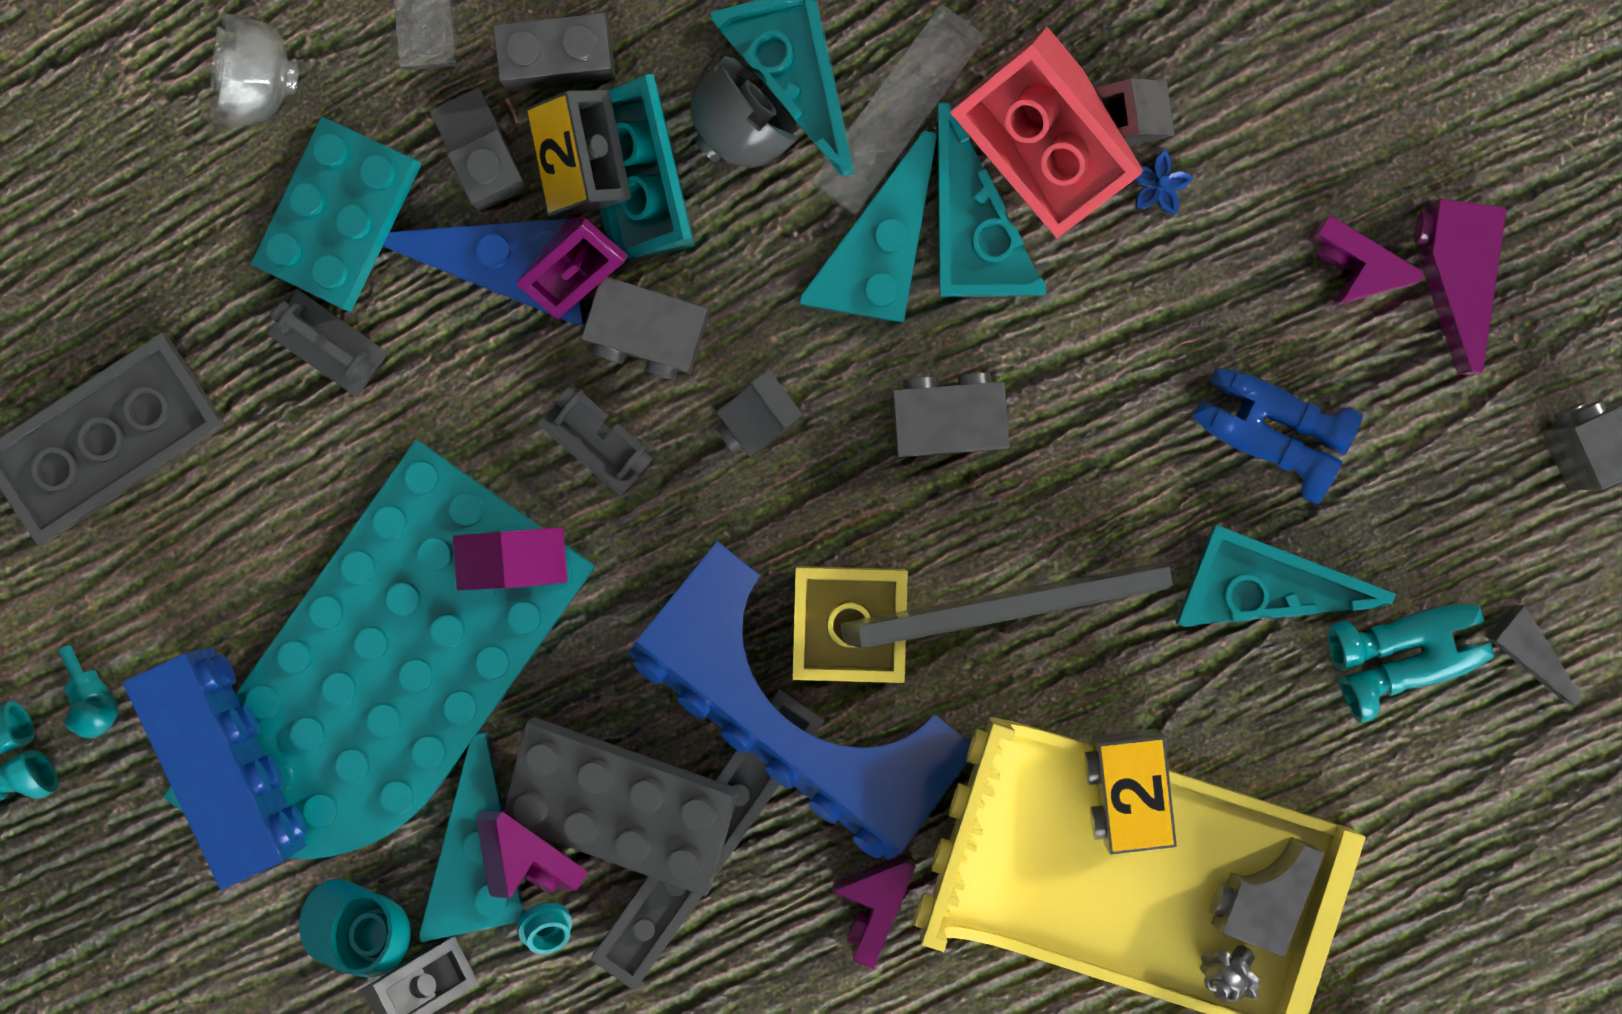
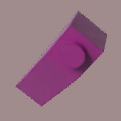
[1414,198,1507,376]

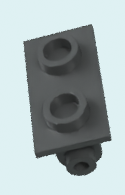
[267,290,388,397]
[537,386,653,496]

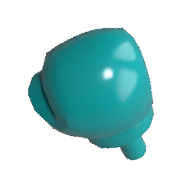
[58,645,119,739]

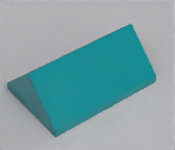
[600,74,695,264]

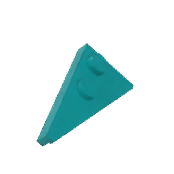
[710,0,855,177]
[937,103,1046,297]
[800,131,937,324]
[1175,525,1396,627]
[419,731,526,942]

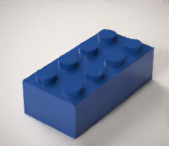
[122,647,307,891]

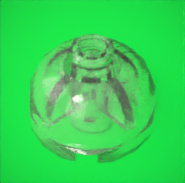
[210,13,298,126]

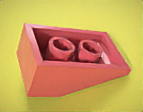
[950,27,1143,239]

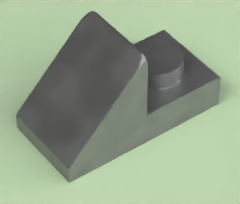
[361,936,479,1014]

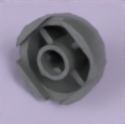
[691,56,798,168]

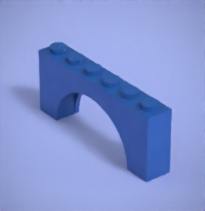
[628,541,970,860]

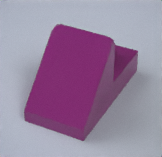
[1308,215,1425,306]
[476,810,588,899]
[833,854,916,969]

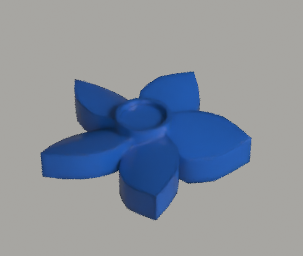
[1134,150,1194,215]

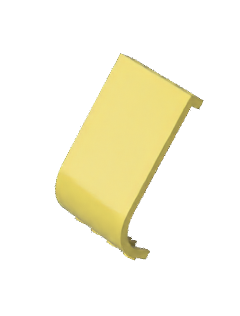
[913,717,1366,1014]

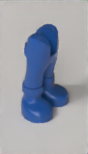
[1192,368,1363,505]

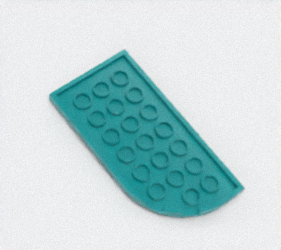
[163,440,596,859]

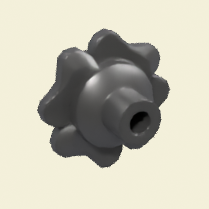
[1200,945,1261,1002]

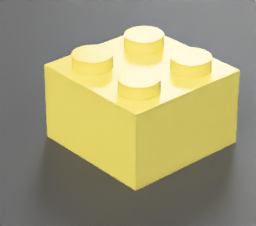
[793,566,908,683]

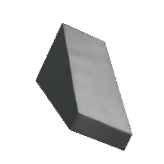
[1487,604,1582,706]

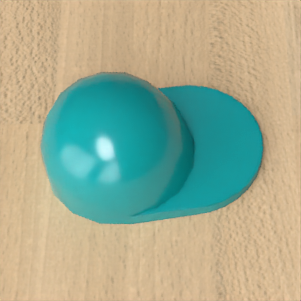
[299,879,411,978]

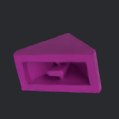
[516,218,628,320]
[453,527,568,591]

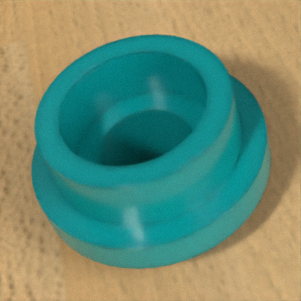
[517,903,572,954]

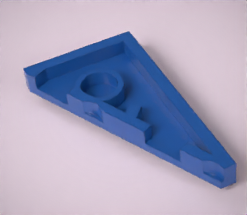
[383,218,584,325]

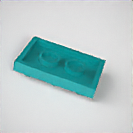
[250,116,422,312]

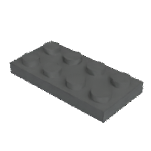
[0,333,227,545]
[503,717,740,896]

